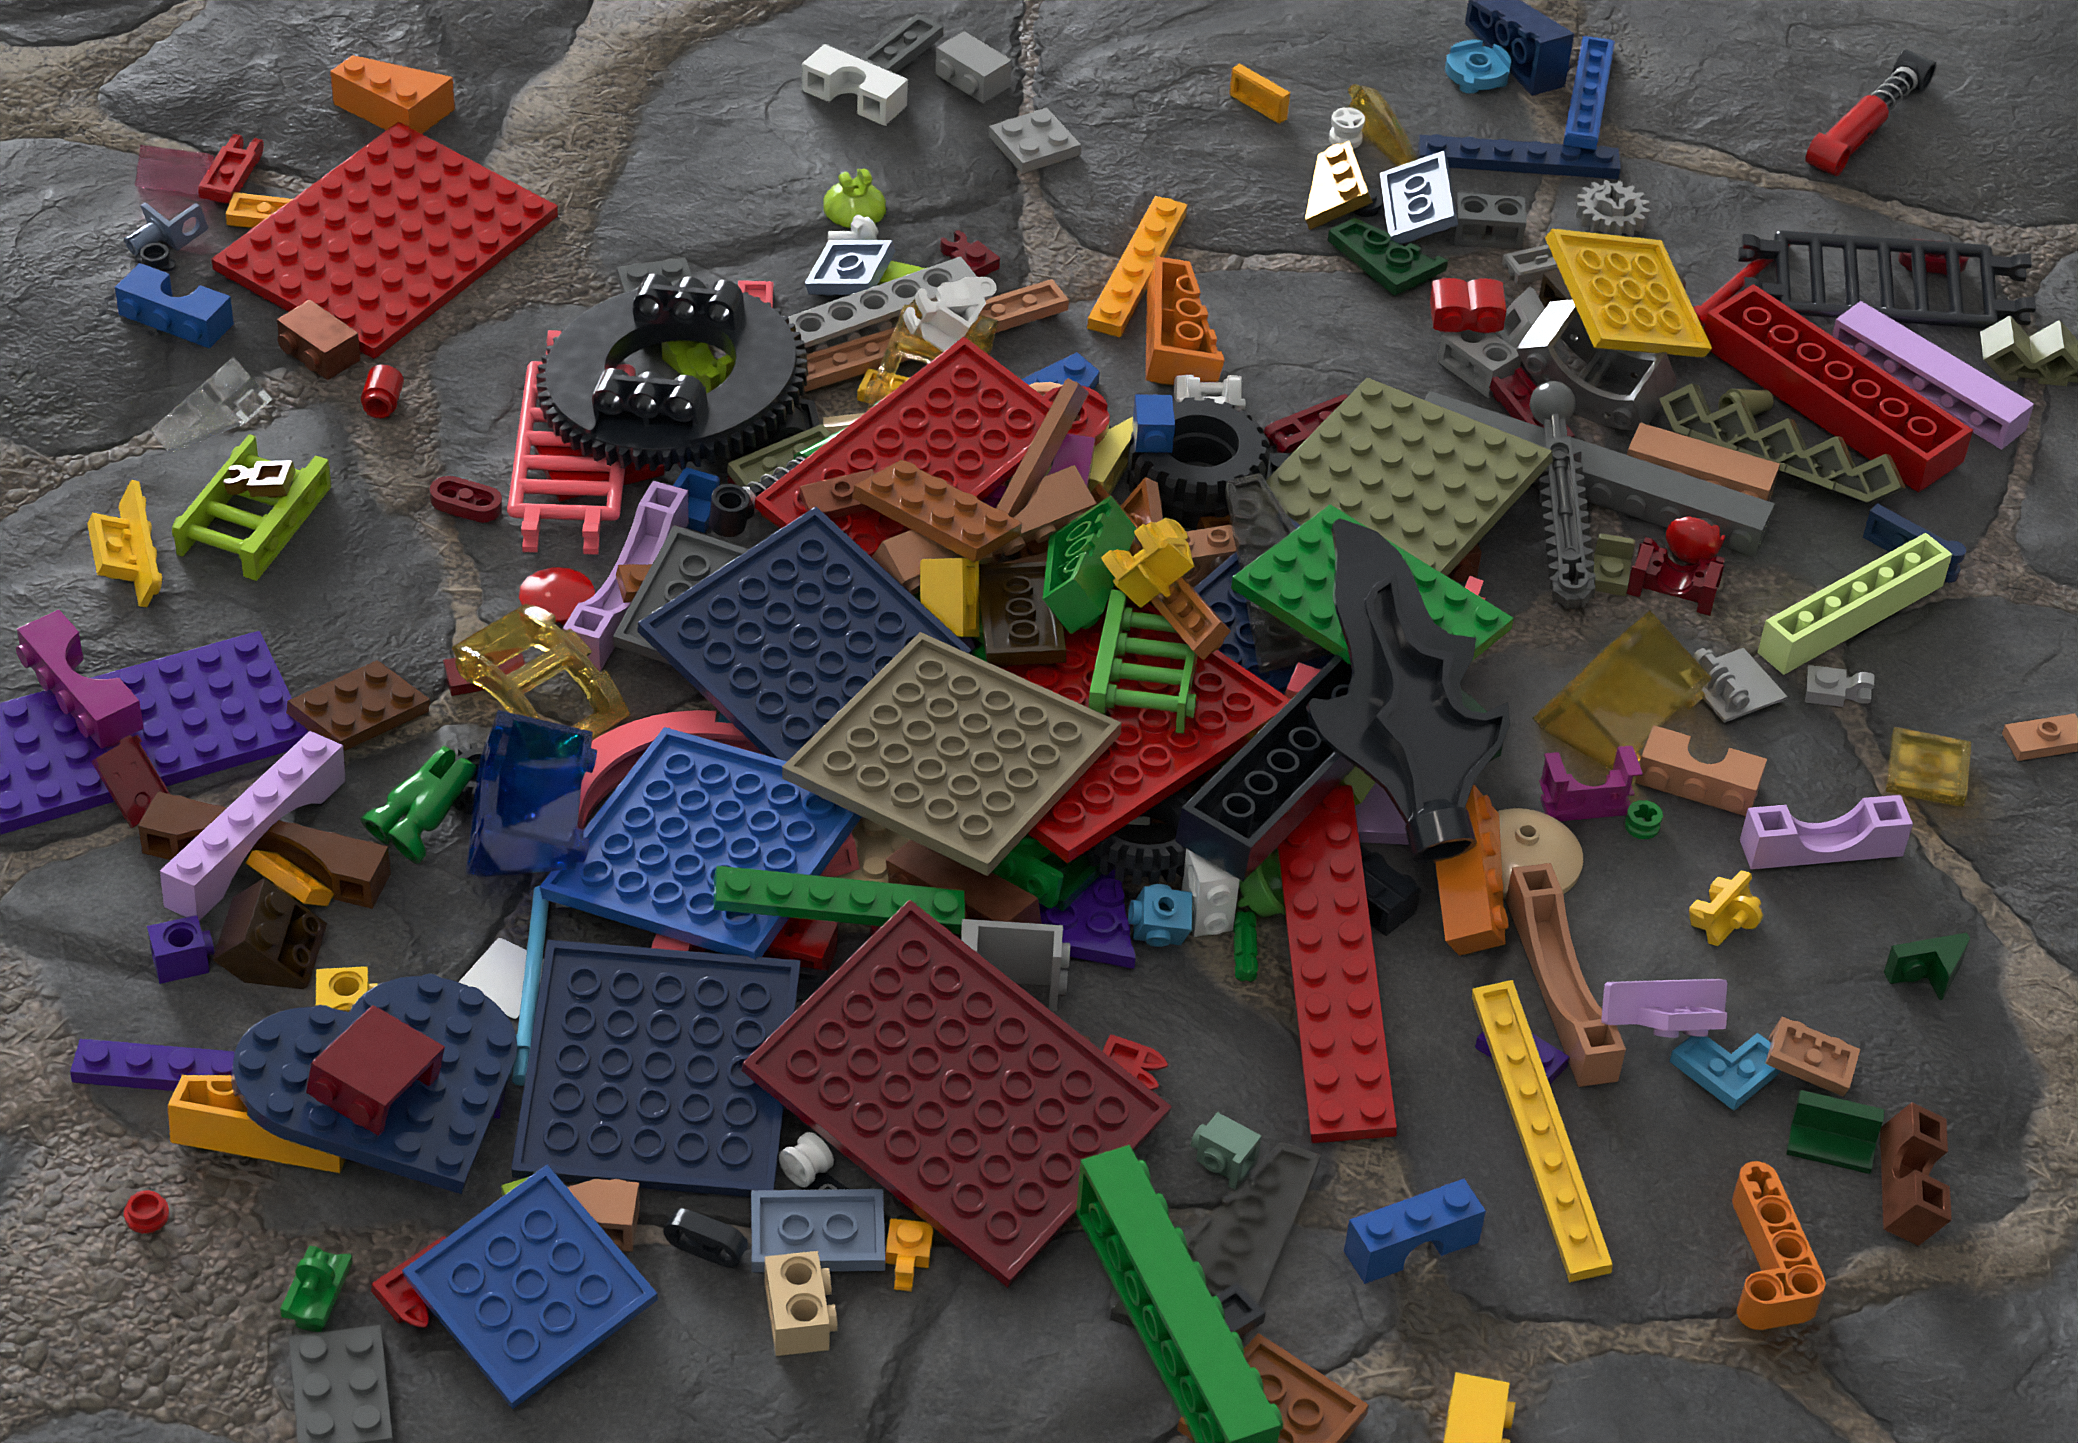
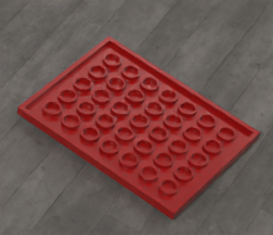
[211,122,558,359]
[998,596,1291,863]

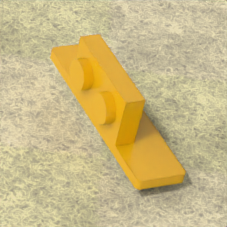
[87,480,162,608]

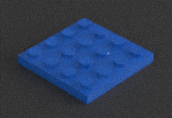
[402,1165,658,1409]

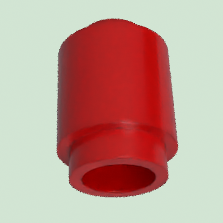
[361,365,404,418]

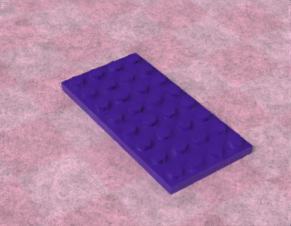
[0,630,308,835]

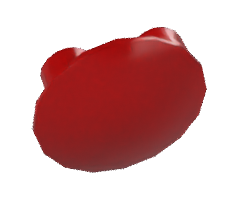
[519,567,595,625]

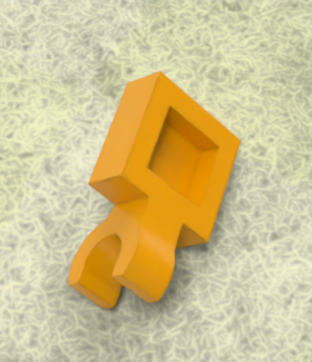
[885,1218,934,1291]

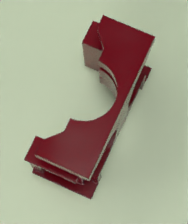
[1626,537,1725,616]

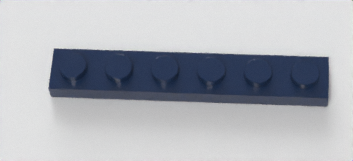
[1418,134,1621,179]

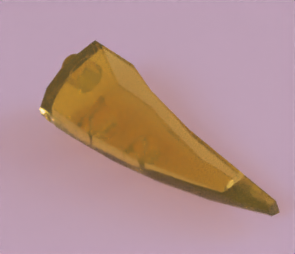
[1348,84,1418,166]

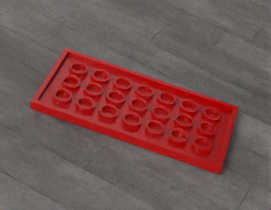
[755,337,1072,557]

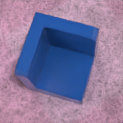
[673,467,720,533]

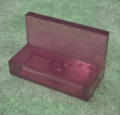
[135,145,216,195]

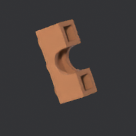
[1635,725,1767,816]

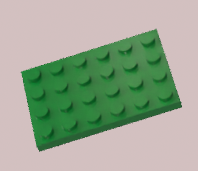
[1231,504,1514,665]

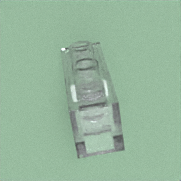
[150,357,272,453]

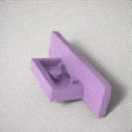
[1601,979,1727,1038]

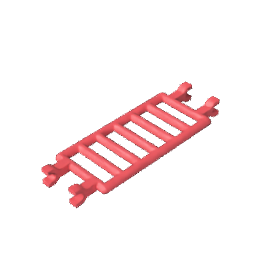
[507,330,636,555]

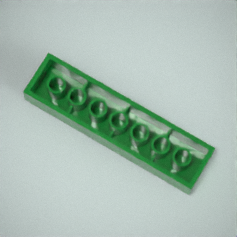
[1076,1145,1283,1443]

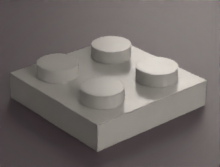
[989,108,1081,174]

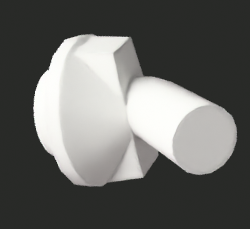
[828,215,878,241]

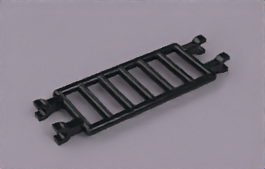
[1738,230,2036,329]

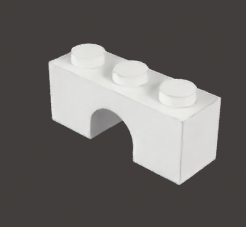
[802,44,908,126]

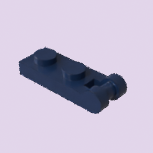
[1863,503,1966,583]

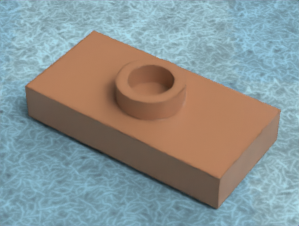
[2002,713,2078,761]

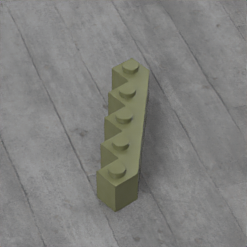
[1980,316,2078,386]
[1659,383,1906,503]

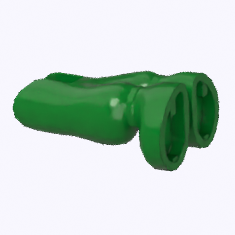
[361,745,477,864]

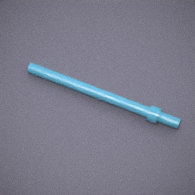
[512,886,549,1086]

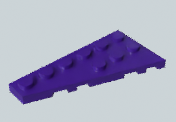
[1038,870,1135,969]

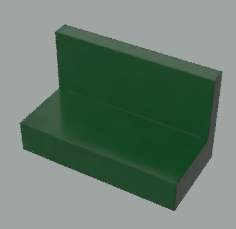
[1786,1090,1885,1174]

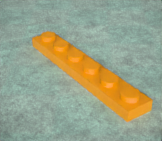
[1087,196,1188,337]

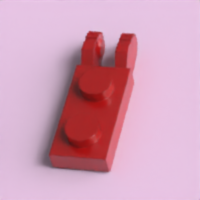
[198,134,264,204]

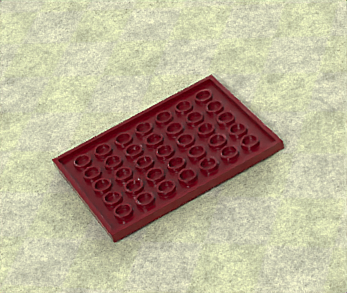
[741,899,1172,1288]

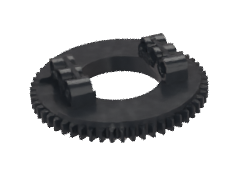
[536,274,809,471]

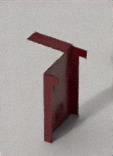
[91,735,170,828]

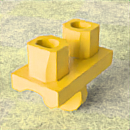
[1689,870,1763,946]

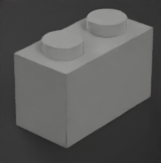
[935,31,1012,103]

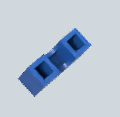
[115,263,234,348]
[1344,1179,1486,1284]

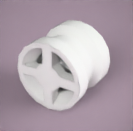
[1329,108,1365,149]
[779,1132,834,1187]

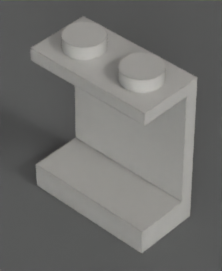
[961,919,1070,1012]

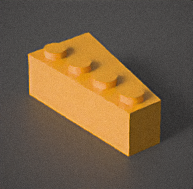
[168,1075,346,1173]

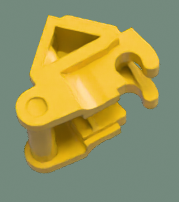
[1101,518,1194,608]

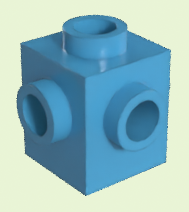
[1128,884,1192,947]

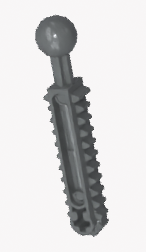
[1529,381,1596,609]

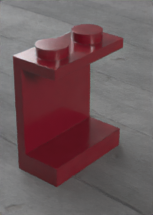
[306,1005,445,1136]

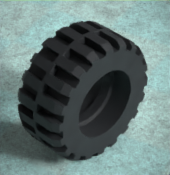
[1127,397,1270,530]

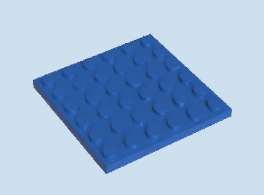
[539,727,862,960]

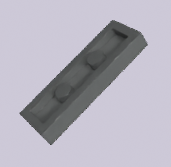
[859,14,943,74]

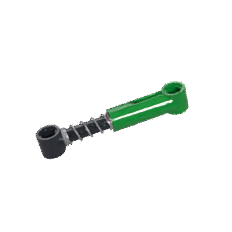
[709,400,881,537]

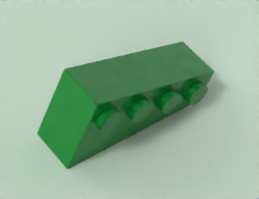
[1043,496,1137,634]

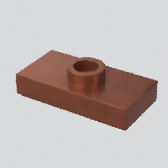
[800,469,874,519]

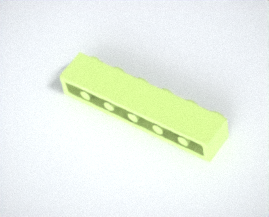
[1757,533,1952,675]

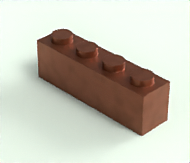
[885,840,1042,924]

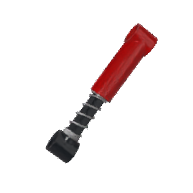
[1805,49,1937,176]

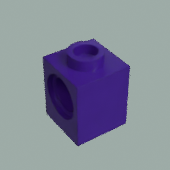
[147,915,214,984]

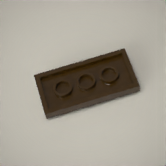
[979,561,1066,667]

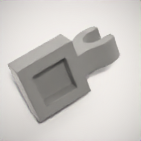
[1805,665,1874,707]

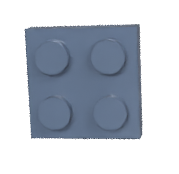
[805,240,896,296]

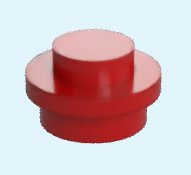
[124,1190,170,1233]

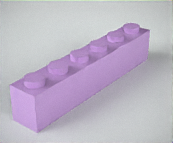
[1832,301,2034,450]

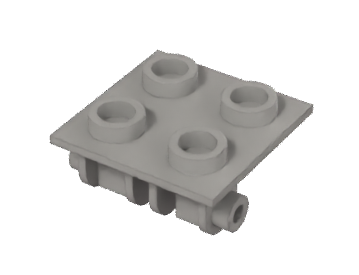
[1681,648,1788,723]

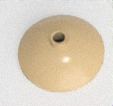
[1497,808,1583,899]

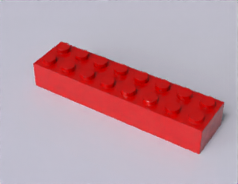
[1704,284,1973,493]

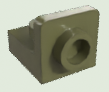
[1593,533,1635,596]

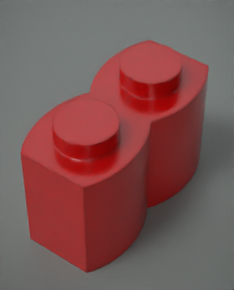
[1430,278,1506,333]

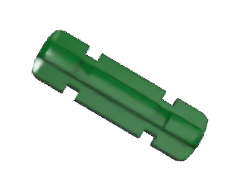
[1233,910,1258,982]

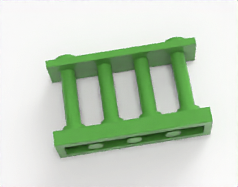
[1089,589,1205,733]

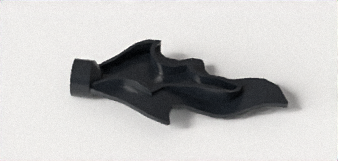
[1306,518,1510,863]

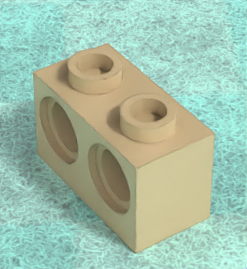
[764,1251,837,1356]

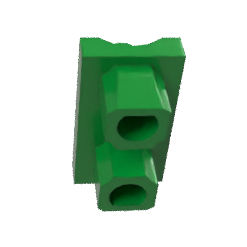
[280,1245,353,1332]

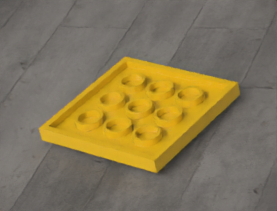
[1545,229,1712,357]

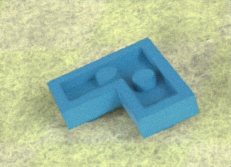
[1669,1033,1782,1111]

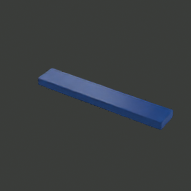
[1563,36,1615,150]

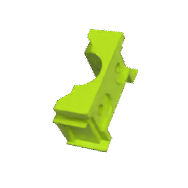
[662,340,735,393]

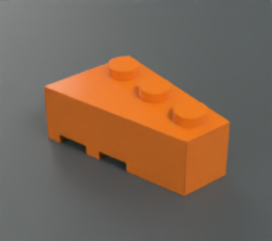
[330,55,455,134]

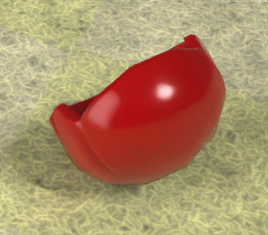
[1666,516,1726,564]

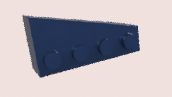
[1465,0,1575,96]

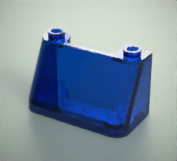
[466,710,597,878]

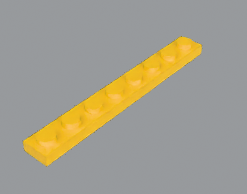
[1472,980,1613,1282]

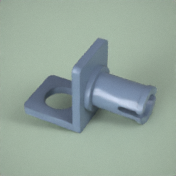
[124,202,208,256]

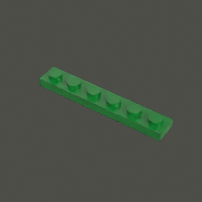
[713,866,965,934]

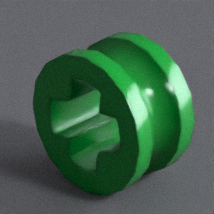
[1625,800,1663,839]

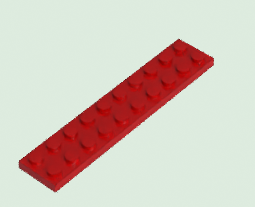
[1278,785,1397,1143]

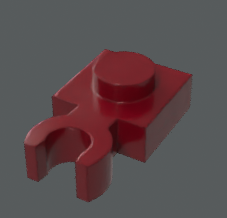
[940,230,1000,277]

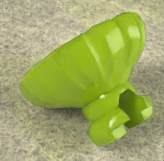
[823,168,886,228]

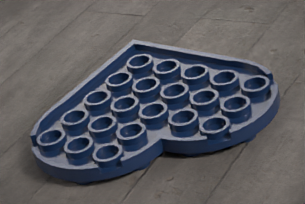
[231,974,517,1194]

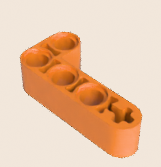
[1732,1161,1826,1330]

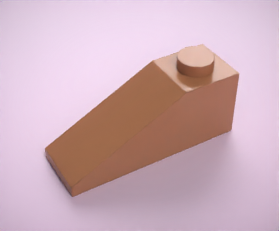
[567,1179,640,1252]

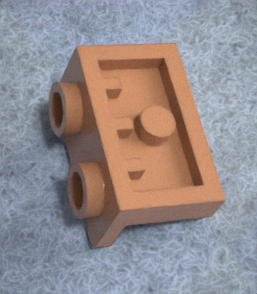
[1765,1016,1860,1097]

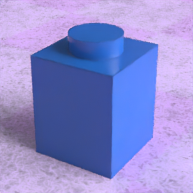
[1133,395,1175,453]

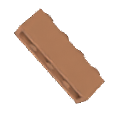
[1627,423,1780,501]

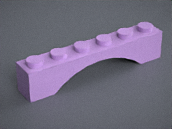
[563,481,688,671]
[160,731,345,921]

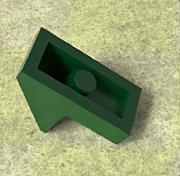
[1884,932,1970,1000]

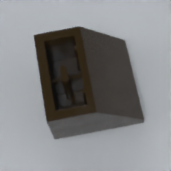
[212,878,327,989]

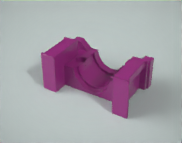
[1539,746,1643,821]

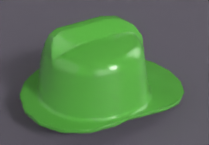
[1236,847,1285,917]

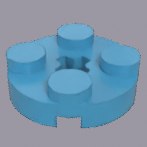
[1445,40,1511,94]

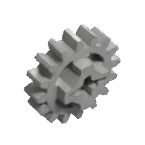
[1575,180,1650,237]

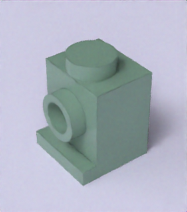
[1190,1112,1262,1190]

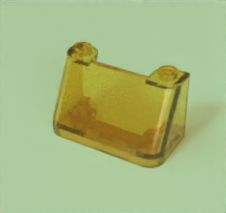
[1532,610,1712,770]

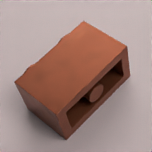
[277,300,361,380]

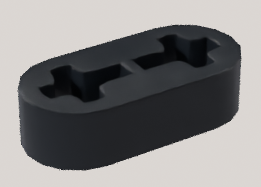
[663,1208,748,1268]

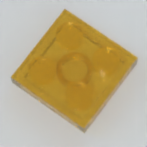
[1885,727,1971,807]

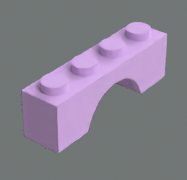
[1740,795,1913,869]

